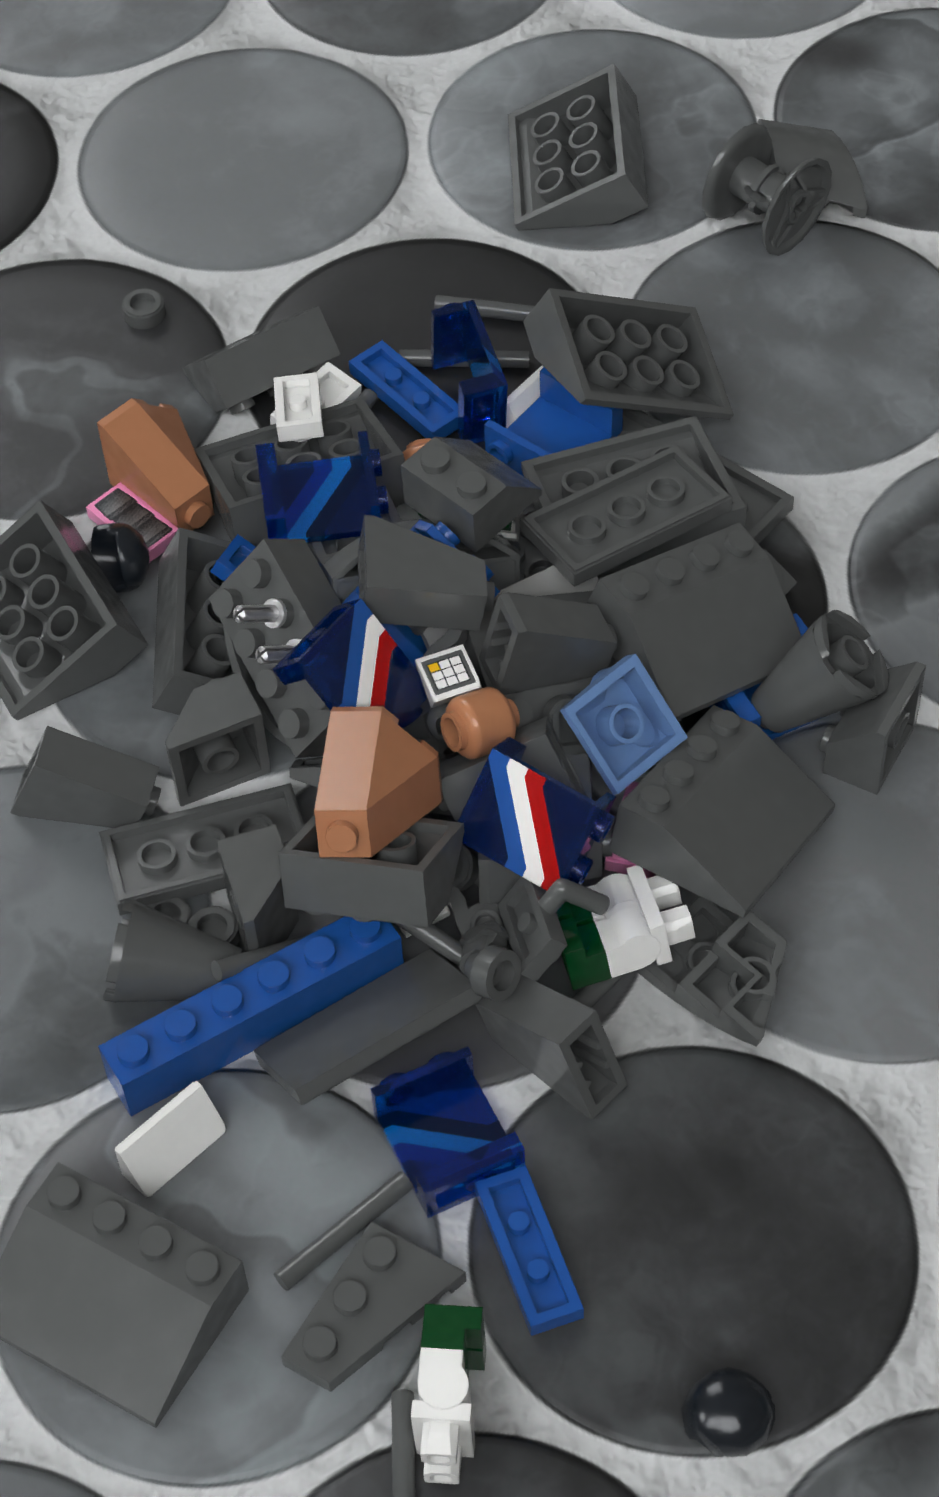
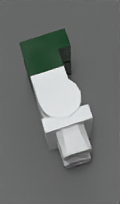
[556,865,695,990]
[411,1304,487,1484]

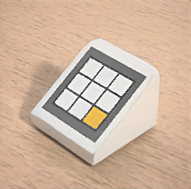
[415,644,482,708]

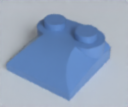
[560,653,688,795]

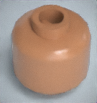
[440,687,520,760]

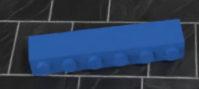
[98,916,404,1116]

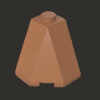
[97,398,214,531]
[314,706,443,857]

